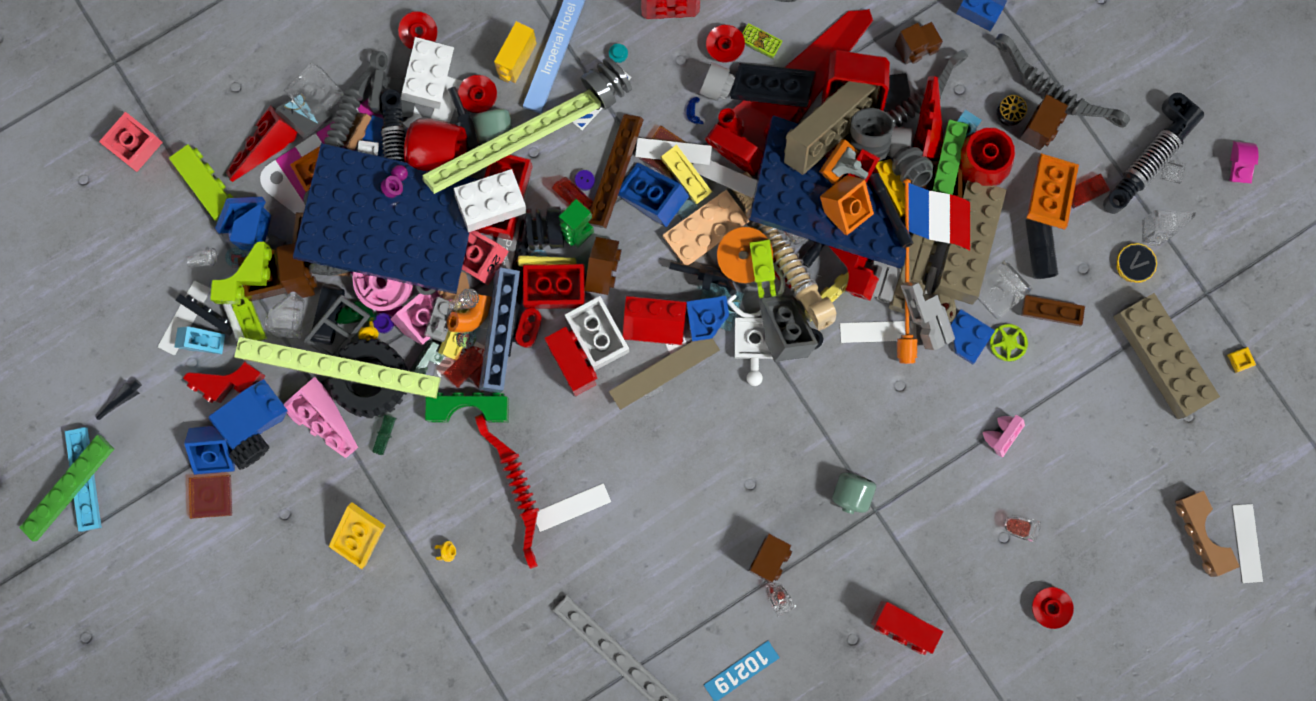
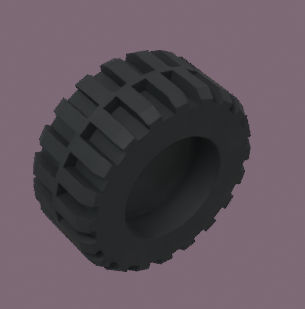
[328,339,408,418]

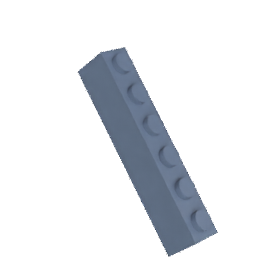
[479,267,520,393]

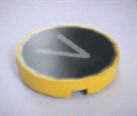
[1116,243,1157,283]

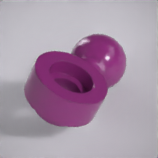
[381,165,408,198]

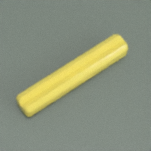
[517,256,576,267]

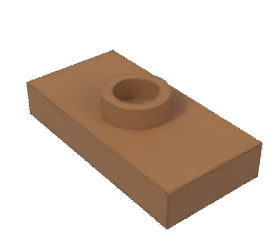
[342,113,372,151]

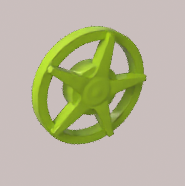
[990,324,1028,362]

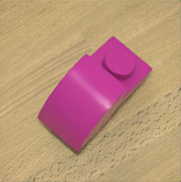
[1229,141,1259,184]

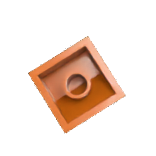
[820,175,874,235]

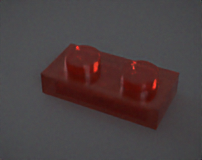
[1071,173,1110,209]
[552,177,593,209]
[443,346,483,388]

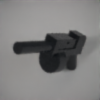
[448,86,480,152]
[669,262,737,296]

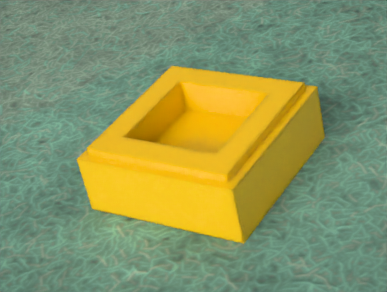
[1227,347,1256,373]

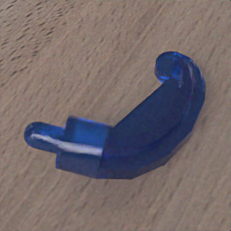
[686,97,704,125]

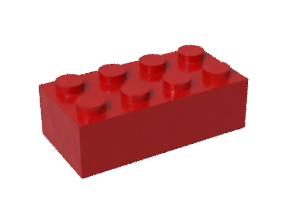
[475,155,533,241]

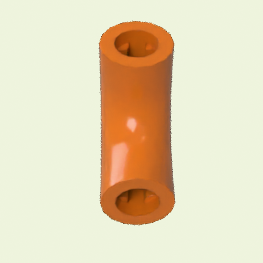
[447,294,492,333]

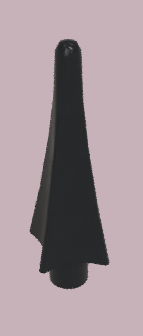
[96,380,142,420]

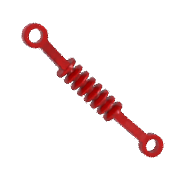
[475,414,539,569]

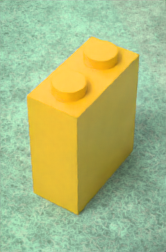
[494,21,537,83]

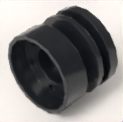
[524,206,564,251]

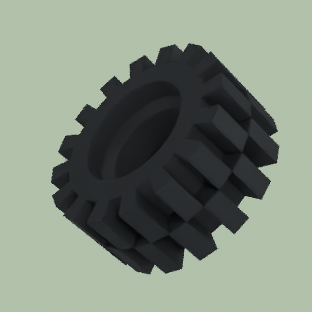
[229,434,270,470]

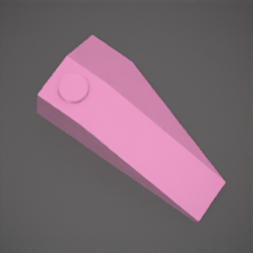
[391,288,456,345]
[283,377,358,458]

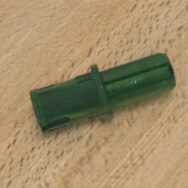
[372,414,397,455]

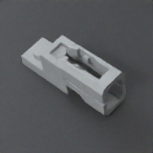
[869,260,901,303]
[901,282,955,350]

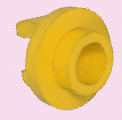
[358,321,379,341]
[435,541,456,562]

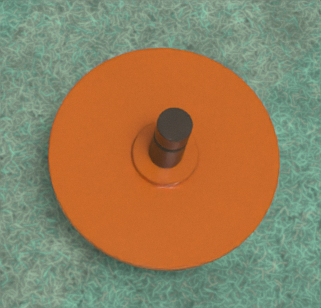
[717,227,773,283]

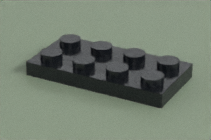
[730,63,816,108]

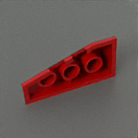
[912,76,943,160]
[226,105,298,182]

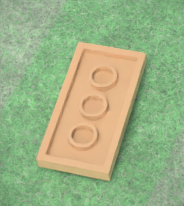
[662,189,750,265]

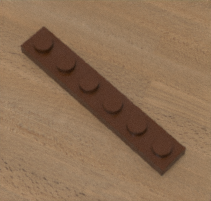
[588,114,644,229]

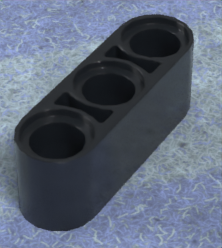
[311,285,345,345]

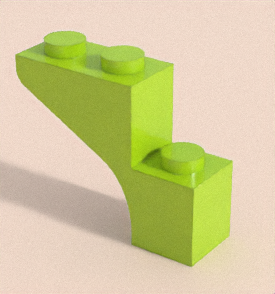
[210,242,272,305]

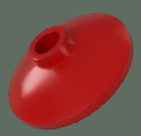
[398,11,438,50]
[706,25,745,63]
[458,75,497,113]
[1032,587,1074,629]

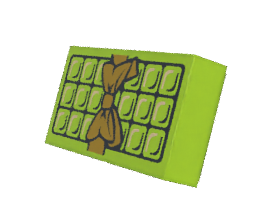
[742,23,782,59]

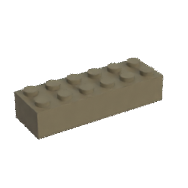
[784,81,881,175]
[934,180,1007,305]
[1113,293,1220,419]

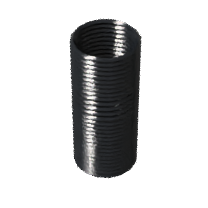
[1025,218,1059,279]

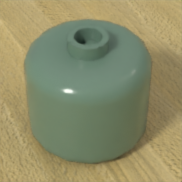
[473,109,513,145]
[832,472,877,514]

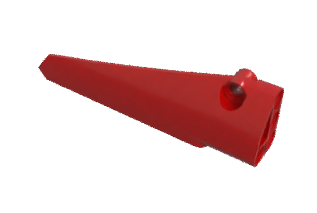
[705,9,873,176]

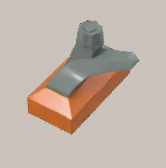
[819,139,868,184]

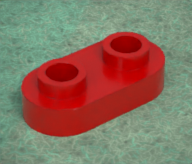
[516,308,542,348]

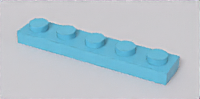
[65,427,102,532]

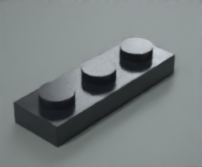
[175,294,233,336]

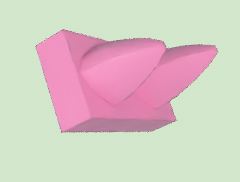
[983,415,1025,458]

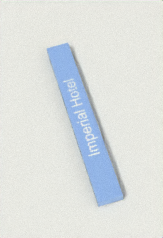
[523,0,585,114]

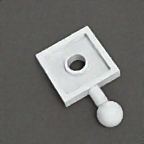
[734,318,773,386]

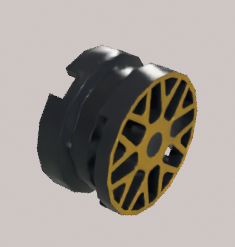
[997,95,1027,126]

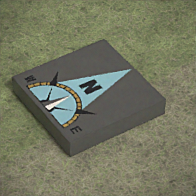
[276,90,333,138]

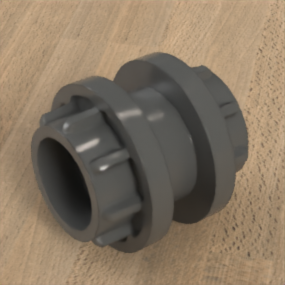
[892,146,933,187]

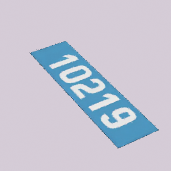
[704,641,780,701]

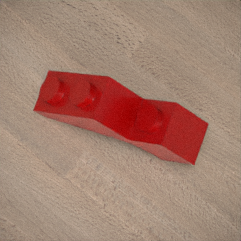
[829,246,879,301]
[183,361,265,404]

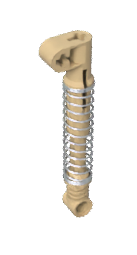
[732,171,836,330]

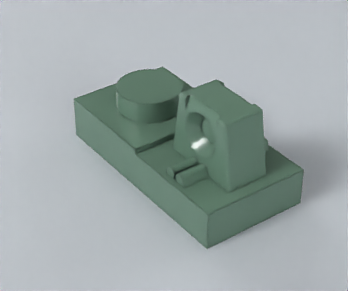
[409,340,444,374]

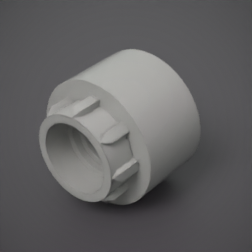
[699,62,735,101]
[887,127,912,158]

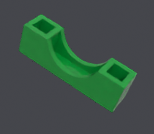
[559,199,594,249]
[425,393,509,423]

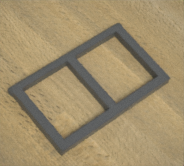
[303,295,370,357]

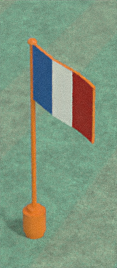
[897,179,970,364]

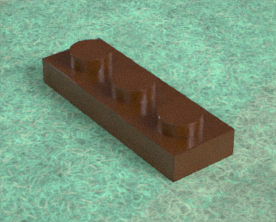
[1021,295,1085,327]

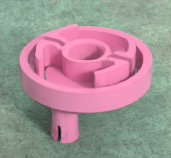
[353,272,413,311]

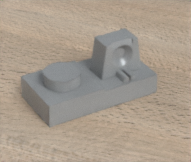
[424,297,457,342]

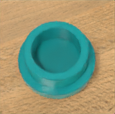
[609,44,628,63]

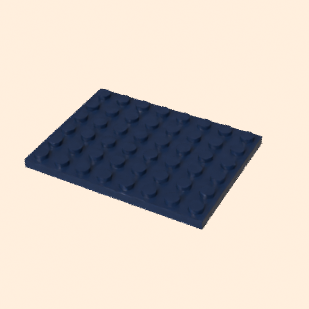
[748,115,906,269]
[293,143,480,294]

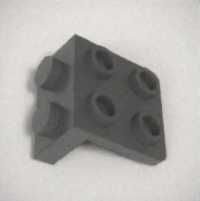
[368,70,416,118]

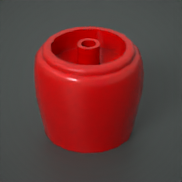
[404,118,467,171]
[959,128,1015,186]

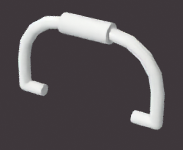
[727,262,786,318]

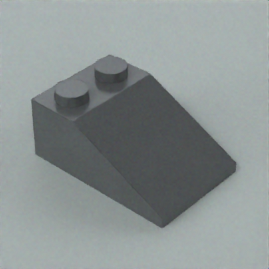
[760,295,818,362]

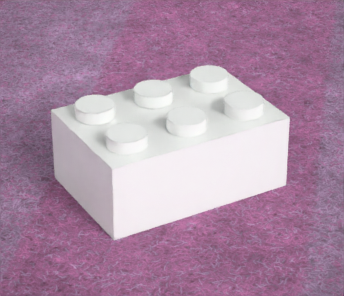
[401,37,454,109]
[454,169,526,232]
[565,296,629,371]

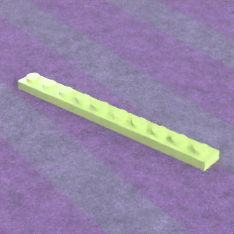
[423,89,601,194]
[234,337,441,398]

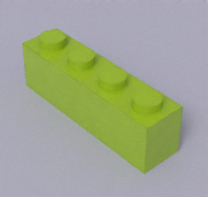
[169,144,234,222]

